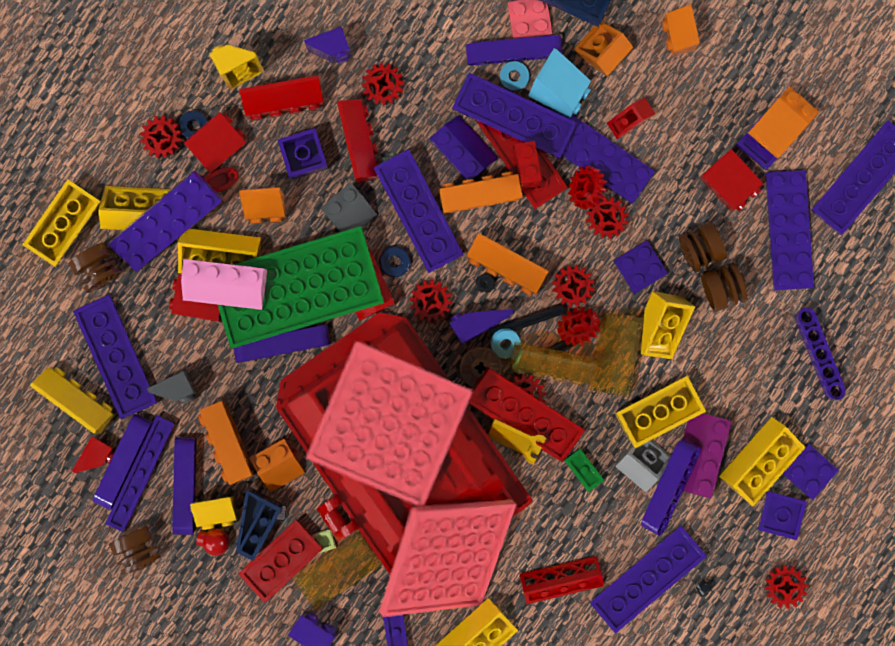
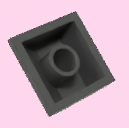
[321,182,377,232]
[147,371,199,404]

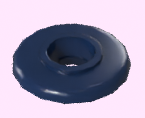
[178,110,208,139]
[379,246,411,277]

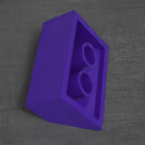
[430,115,498,180]

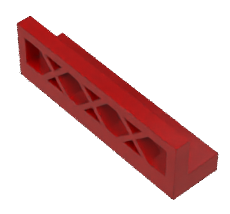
[519,556,604,605]

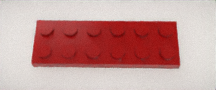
[475,120,568,210]
[468,367,585,462]

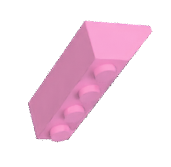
[181,259,267,310]

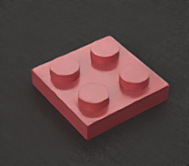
[507,0,552,39]

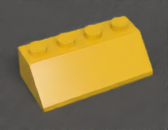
[209,45,265,90]
[22,179,101,267]
[98,186,171,230]
[178,229,261,273]
[30,367,116,434]
[615,376,706,448]
[719,417,806,507]
[435,598,518,646]

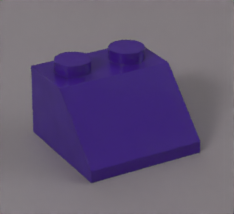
[304,27,352,64]

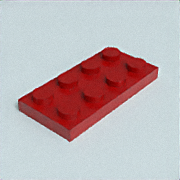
[238,519,324,603]

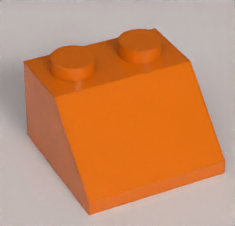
[662,4,700,56]
[573,22,633,76]
[249,438,305,493]

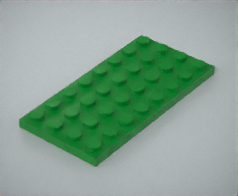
[218,226,384,349]

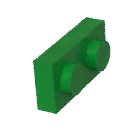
[564,449,604,492]

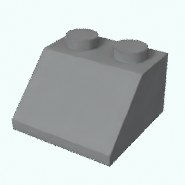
[615,440,671,492]

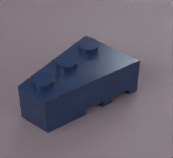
[236,486,283,561]

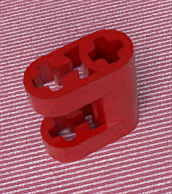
[316,495,359,542]

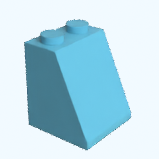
[528,48,591,119]

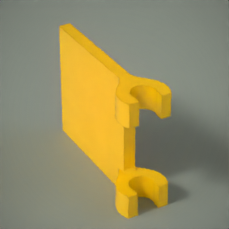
[488,419,546,465]

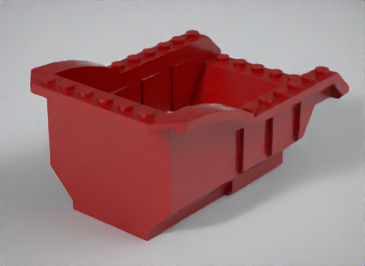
[276,312,533,576]

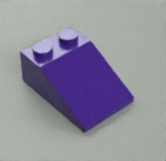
[449,309,514,345]

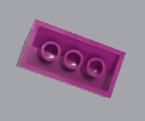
[683,414,732,499]

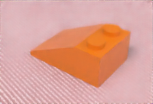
[748,86,819,159]
[239,188,286,224]

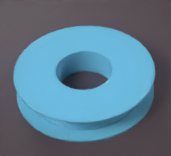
[500,61,529,90]
[490,328,521,358]

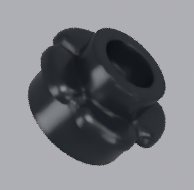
[475,273,495,293]
[695,580,714,598]

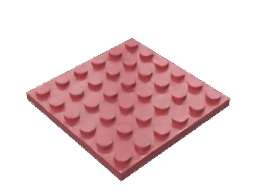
[306,341,472,507]
[379,500,516,617]

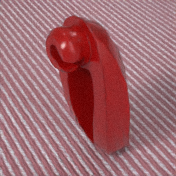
[203,167,239,193]

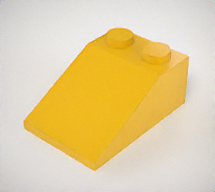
[641,291,695,359]

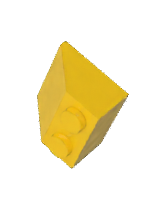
[190,496,238,530]

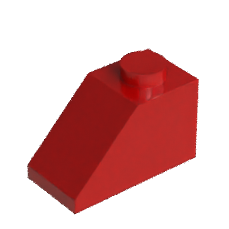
[607,98,655,139]
[72,436,115,473]

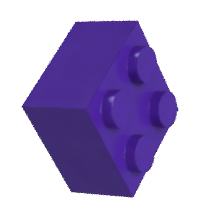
[278,128,329,180]
[288,611,337,646]

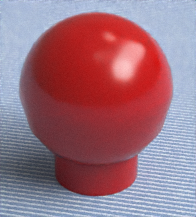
[196,528,230,556]

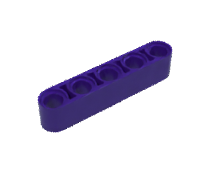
[465,35,563,66]
[795,308,846,400]
[233,325,331,363]
[92,414,153,510]
[172,437,197,535]
[641,439,701,536]

